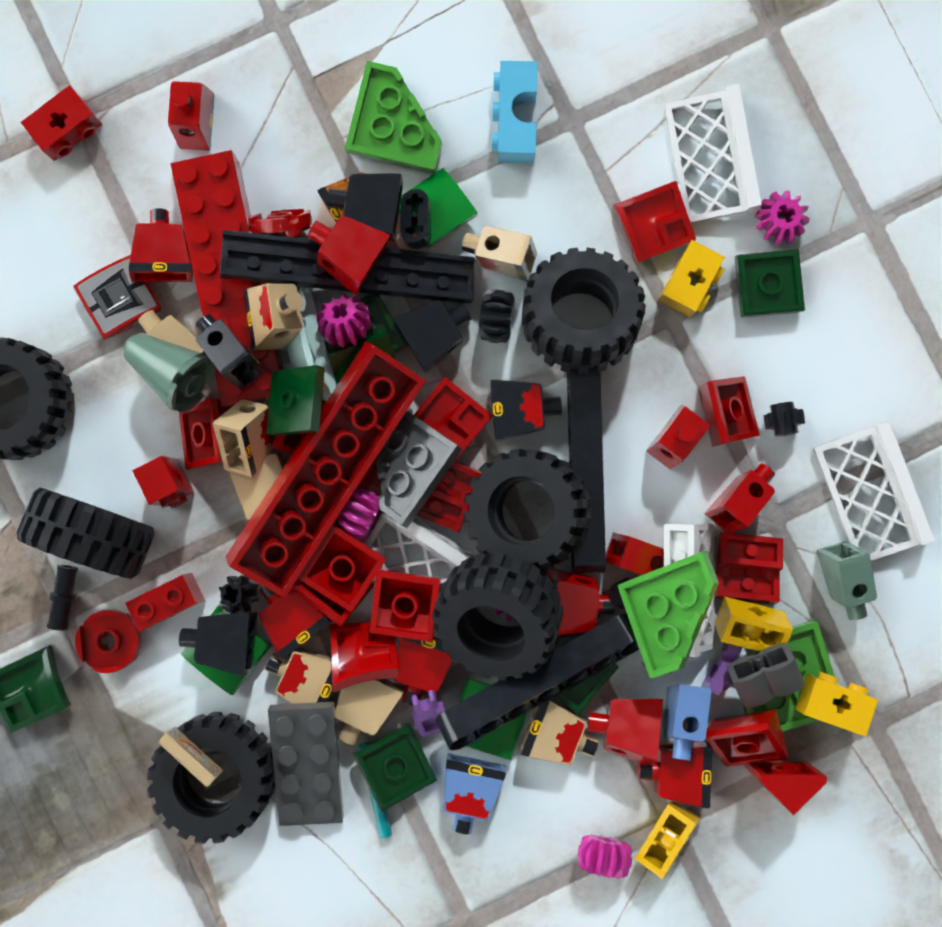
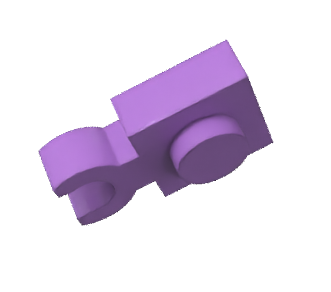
[702,643,743,696]
[412,690,445,737]

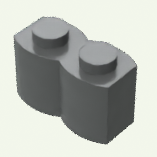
[727,643,805,708]

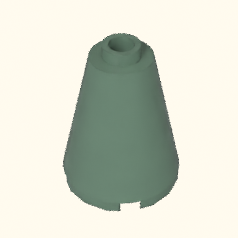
[124,333,216,413]

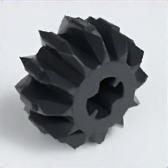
[478,289,515,343]

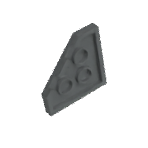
[376,411,462,528]

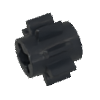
[763,402,805,437]
[219,575,259,613]

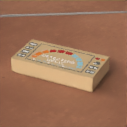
[158,727,223,787]

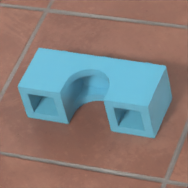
[492,61,538,163]

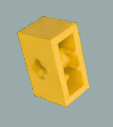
[658,240,725,317]
[715,596,793,652]
[795,672,878,737]
[635,801,702,879]

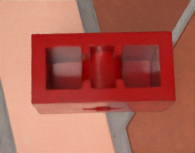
[20,85,103,161]
[132,456,194,508]
[125,573,205,632]

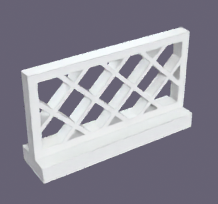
[665,84,762,224]
[813,422,935,561]
[365,512,476,583]
[664,524,715,657]

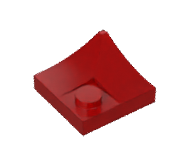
[613,181,696,263]
[414,377,493,464]
[330,622,398,692]

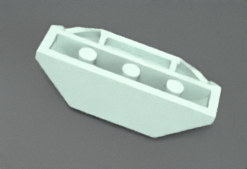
[282,287,338,401]

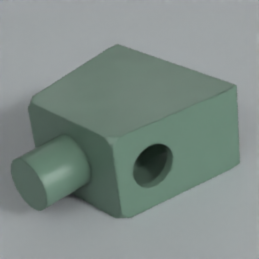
[816,541,877,620]

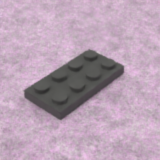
[268,702,344,826]

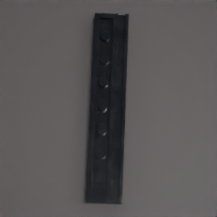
[220,230,475,304]

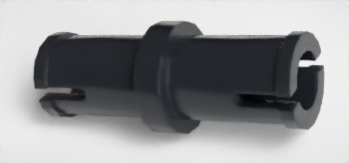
[47,565,78,631]

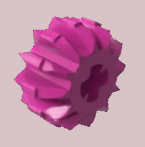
[755,190,810,245]
[316,293,371,349]
[336,487,382,542]
[577,834,633,879]

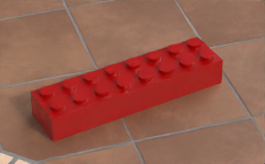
[170,150,284,410]
[225,342,426,598]

